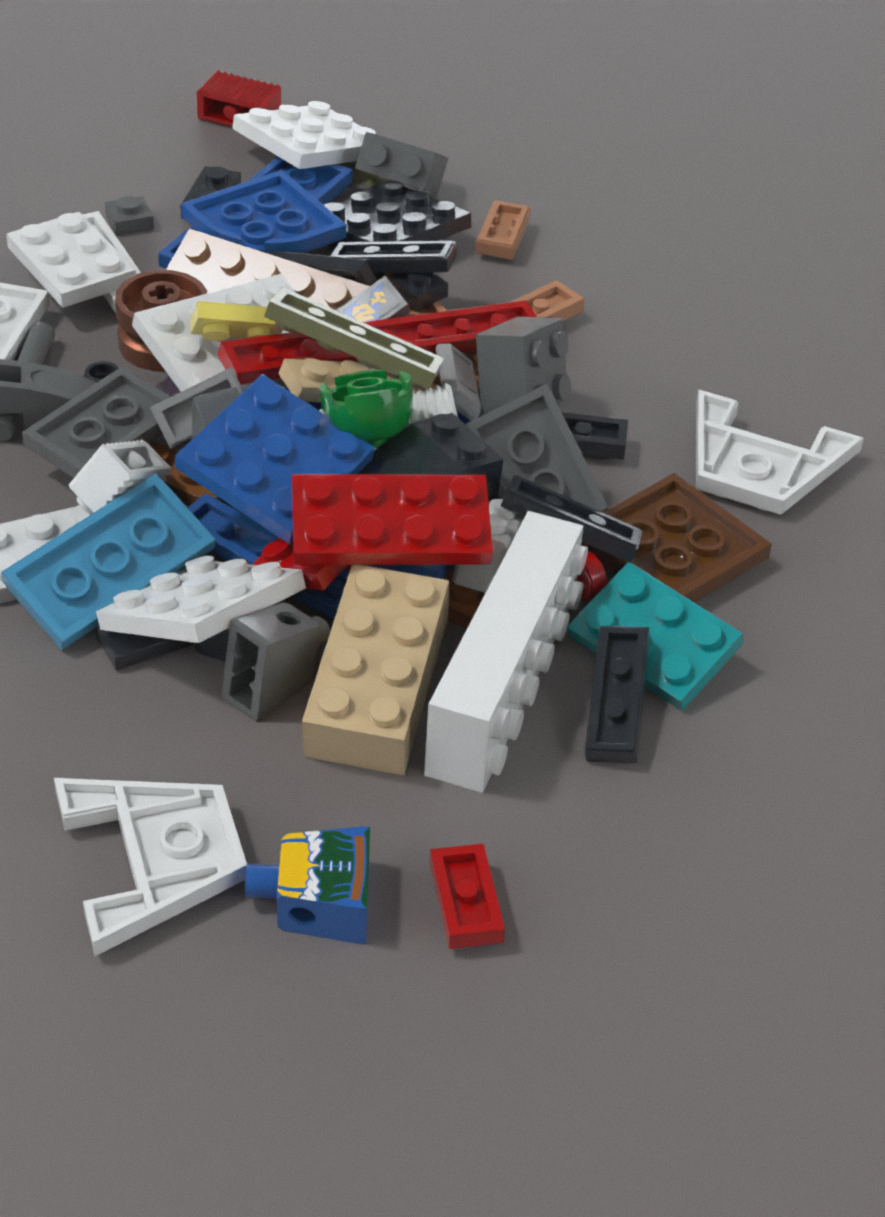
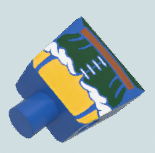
[245,826,370,944]

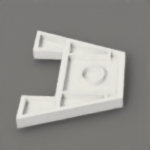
[696,389,864,515]
[54,778,247,956]

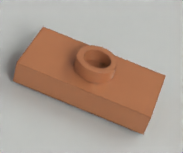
[475,200,531,260]

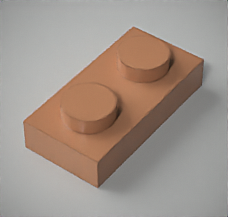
[511,280,584,321]

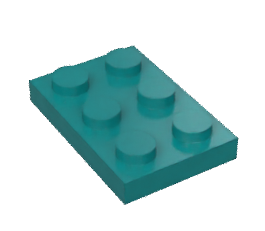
[567,562,744,711]

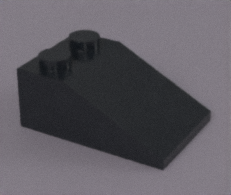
[358,413,504,501]

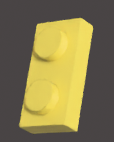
[190,301,283,341]

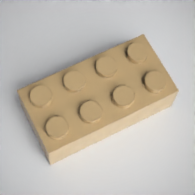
[302,565,449,776]

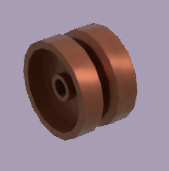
[115,270,208,371]

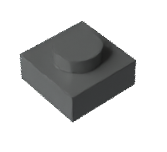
[105,196,154,236]

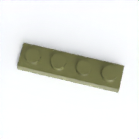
[264,287,444,389]

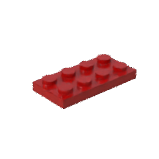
[291,474,493,565]

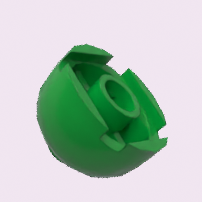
[319,370,413,449]

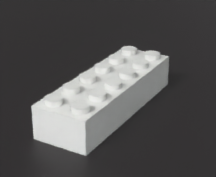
[424,511,588,793]

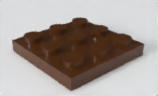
[581,473,772,602]

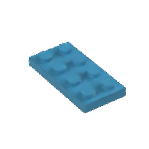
[1,473,216,651]

